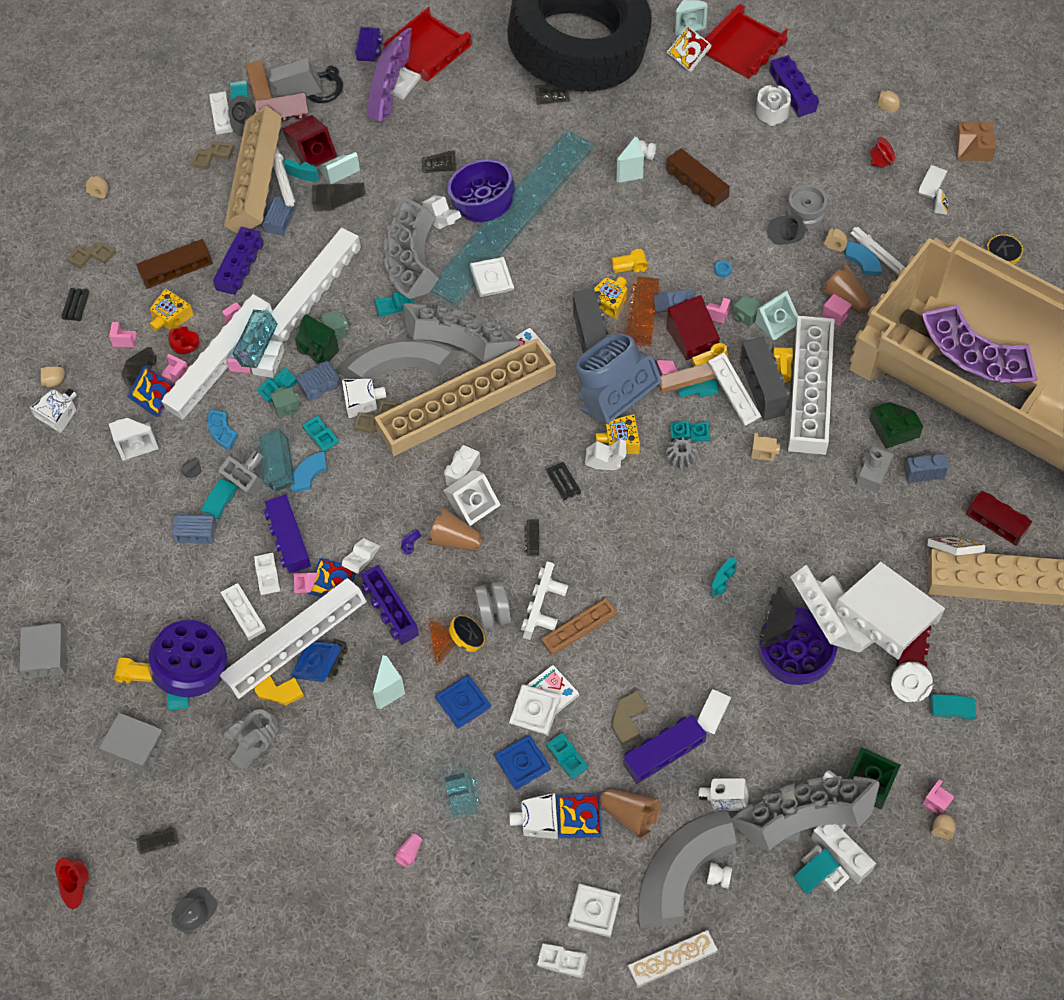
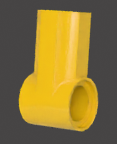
[611,249,649,273]
[691,343,729,367]
[773,347,793,383]
[113,658,153,683]

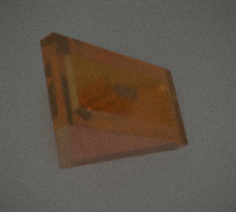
[429,621,456,665]

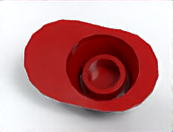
[869,136,895,168]
[55,858,89,909]

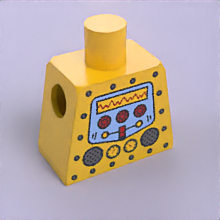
[594,276,628,319]
[149,289,194,332]
[595,414,640,454]

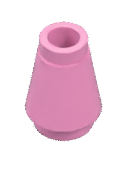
[395,834,422,867]

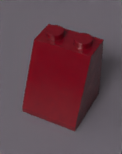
[282,115,337,167]
[667,295,720,361]

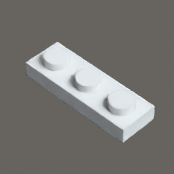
[209,91,233,135]
[220,583,266,641]

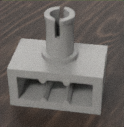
[855,446,894,493]
[218,450,265,496]

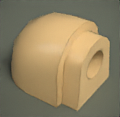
[877,90,900,112]
[86,176,109,198]
[824,228,848,252]
[41,367,65,388]
[931,814,956,840]

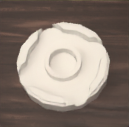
[891,661,933,702]

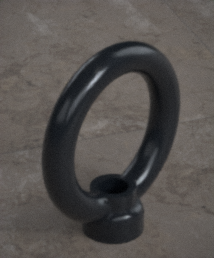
[307,65,343,104]

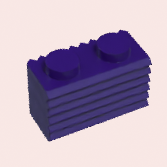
[355,27,383,62]

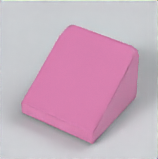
[656,360,677,376]
[294,573,317,593]

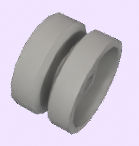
[786,184,827,230]
[474,581,511,630]

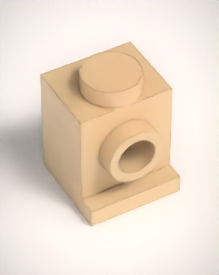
[751,433,780,461]

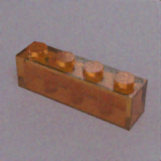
[627,276,659,347]

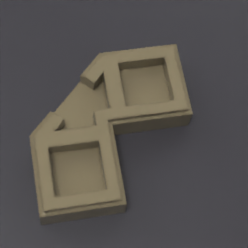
[191,141,235,170]
[66,242,116,269]
[353,400,399,433]
[612,691,648,745]

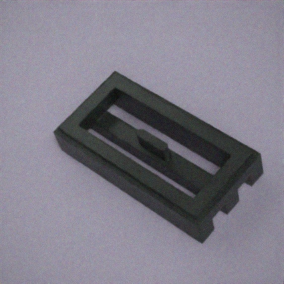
[62,288,89,321]
[547,462,581,501]

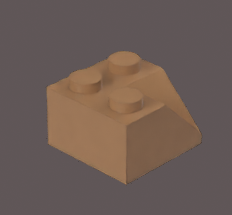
[955,121,996,161]

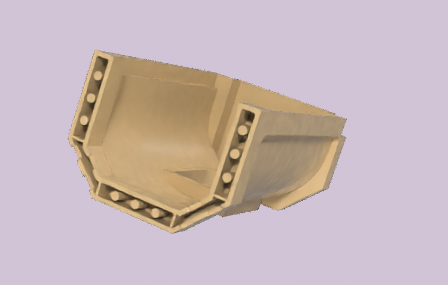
[850,236,1064,472]

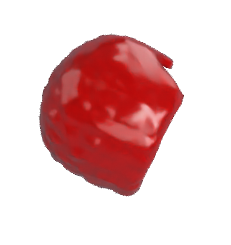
[168,326,200,355]

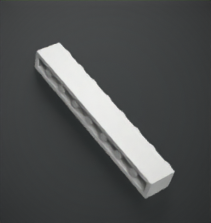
[260,228,361,342]
[161,294,272,420]
[220,578,367,699]

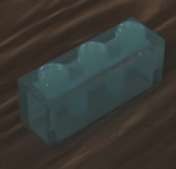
[232,309,278,368]
[259,429,295,492]
[444,771,480,819]

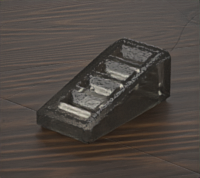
[534,85,570,105]
[422,150,456,173]

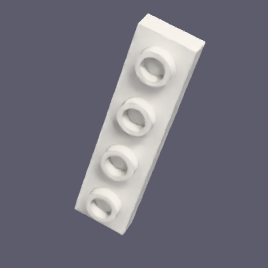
[521,562,568,640]

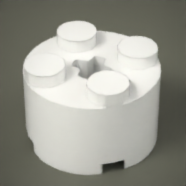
[755,85,791,126]

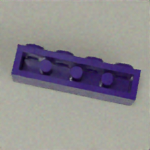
[769,55,819,118]
[213,227,264,295]
[263,494,311,574]
[361,565,419,645]
[623,715,707,784]

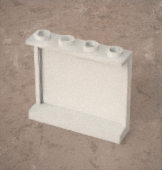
[834,562,945,659]
[790,565,874,652]

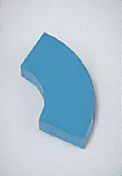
[845,241,881,276]
[208,408,238,450]
[291,452,327,493]

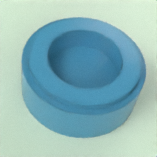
[714,260,732,278]

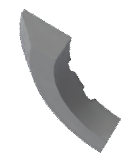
[384,196,439,299]
[403,303,520,363]
[335,337,462,381]
[731,776,879,851]
[639,810,737,929]

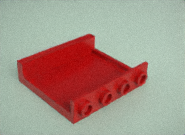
[705,4,788,79]
[384,7,472,82]

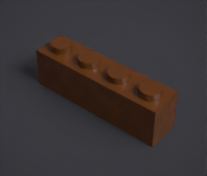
[666,148,730,208]
[136,239,213,289]

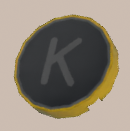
[986,235,1023,264]
[449,615,485,652]

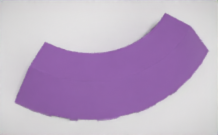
[367,28,412,122]
[922,305,1037,383]

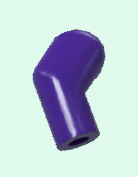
[401,529,421,555]

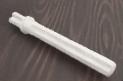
[273,146,295,207]
[850,227,905,275]

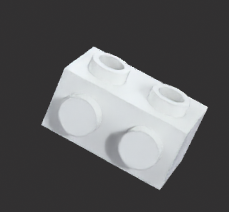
[444,445,481,486]

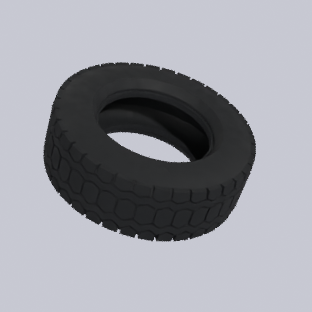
[507,0,652,91]

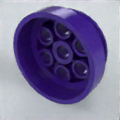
[448,159,515,222]
[758,607,838,685]
[148,620,227,697]

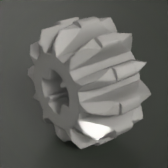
[666,437,698,469]

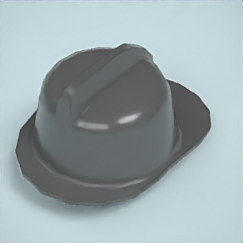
[228,96,254,136]
[767,215,808,245]
[171,887,218,935]

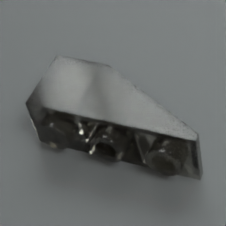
[312,183,366,212]

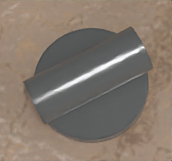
[181,457,201,478]

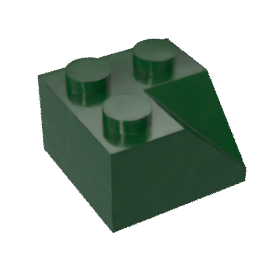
[295,314,339,364]
[869,402,923,449]
[847,747,901,810]

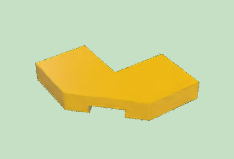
[254,676,304,706]

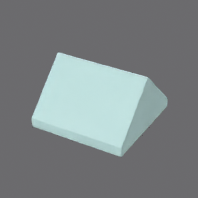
[674,0,708,36]
[616,137,644,183]
[318,152,360,185]
[755,291,798,341]
[373,655,405,709]

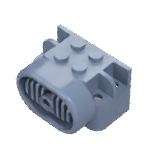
[575,334,662,424]

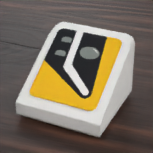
[934,189,948,214]

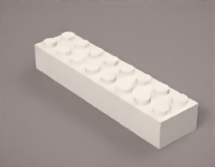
[788,316,834,455]

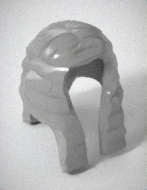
[224,709,278,770]

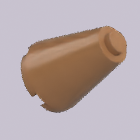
[821,264,872,313]
[427,507,483,551]
[600,789,661,839]

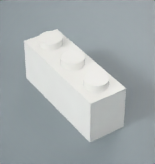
[811,824,876,885]

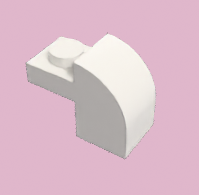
[422,195,461,229]
[585,439,627,470]

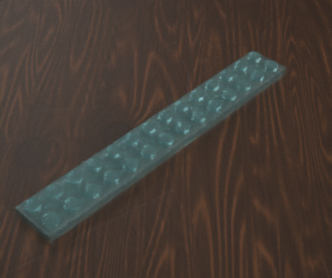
[430,130,595,307]

